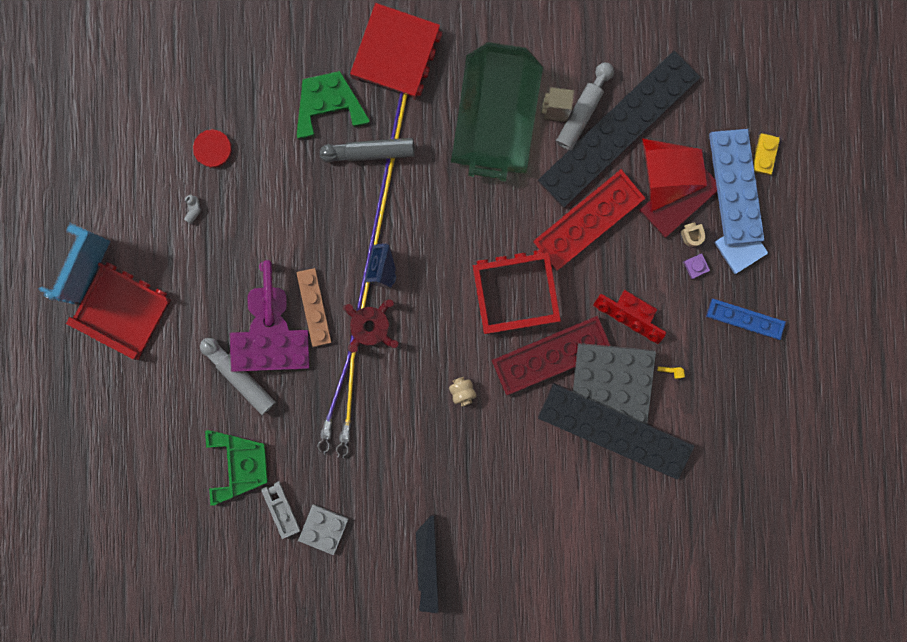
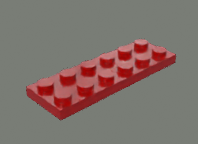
[533,169,645,271]

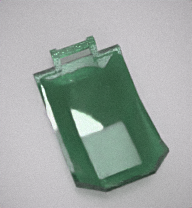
[451,42,543,182]

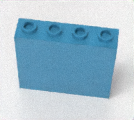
[39,224,110,304]

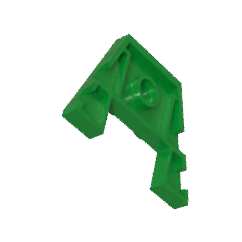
[297,71,370,140]
[205,430,268,506]

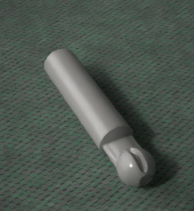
[556,62,614,151]
[200,338,276,415]

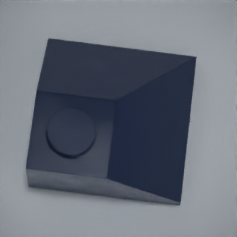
[364,244,396,288]

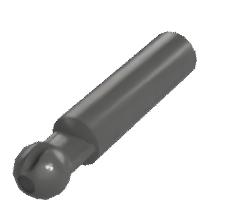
[320,138,415,163]

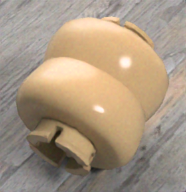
[449,377,476,407]

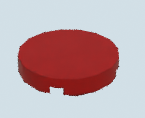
[193,129,232,168]

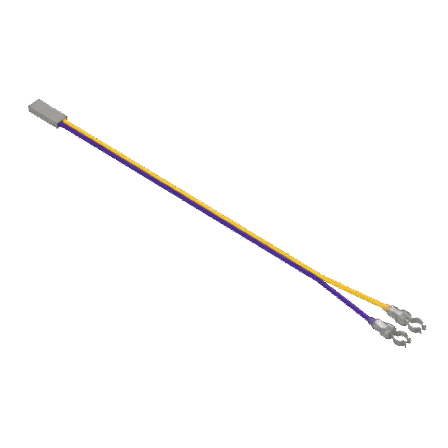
[317,93,407,458]

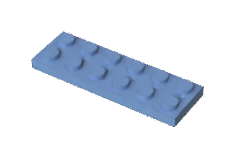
[709,129,764,245]

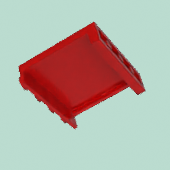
[350,3,442,100]
[66,262,171,360]

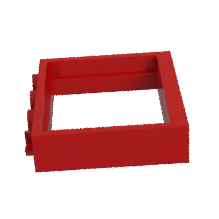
[472,249,561,334]

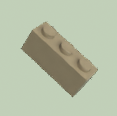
[541,87,574,122]

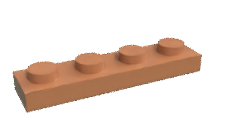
[296,268,332,347]

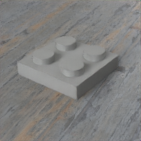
[298,504,349,555]

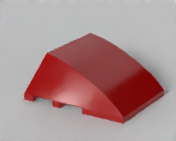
[642,138,707,212]

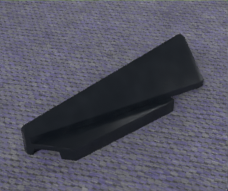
[416,514,439,613]

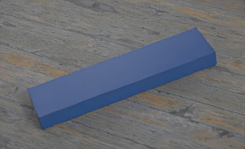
[706,299,786,340]

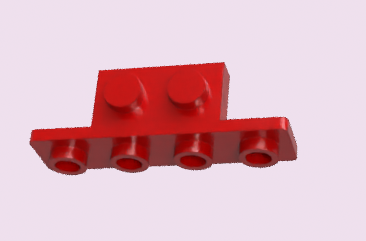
[593,290,667,344]

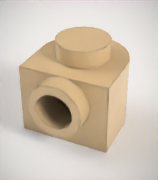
[681,222,705,247]

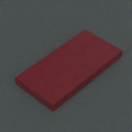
[639,169,717,238]

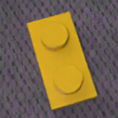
[753,133,780,176]

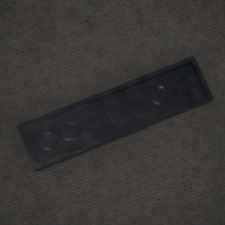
[537,382,695,480]

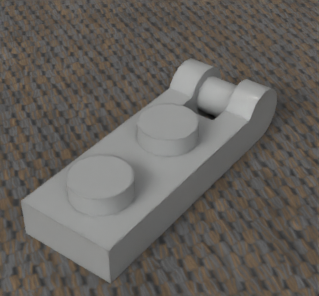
[261,481,301,539]

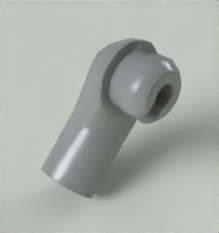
[184,195,201,224]

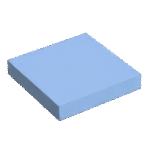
[714,236,768,274]

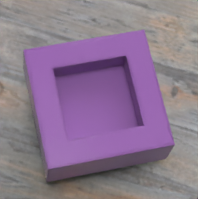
[683,253,710,279]

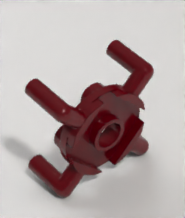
[343,299,398,353]

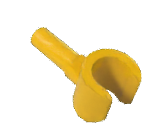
[657,366,685,378]

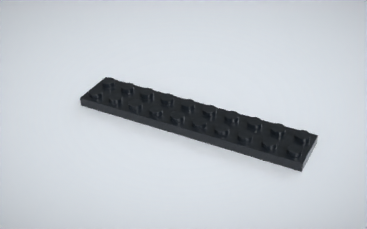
[538,51,700,208]

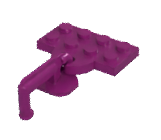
[230,260,309,372]

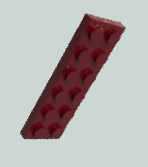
[491,316,610,396]

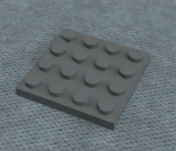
[573,343,656,423]

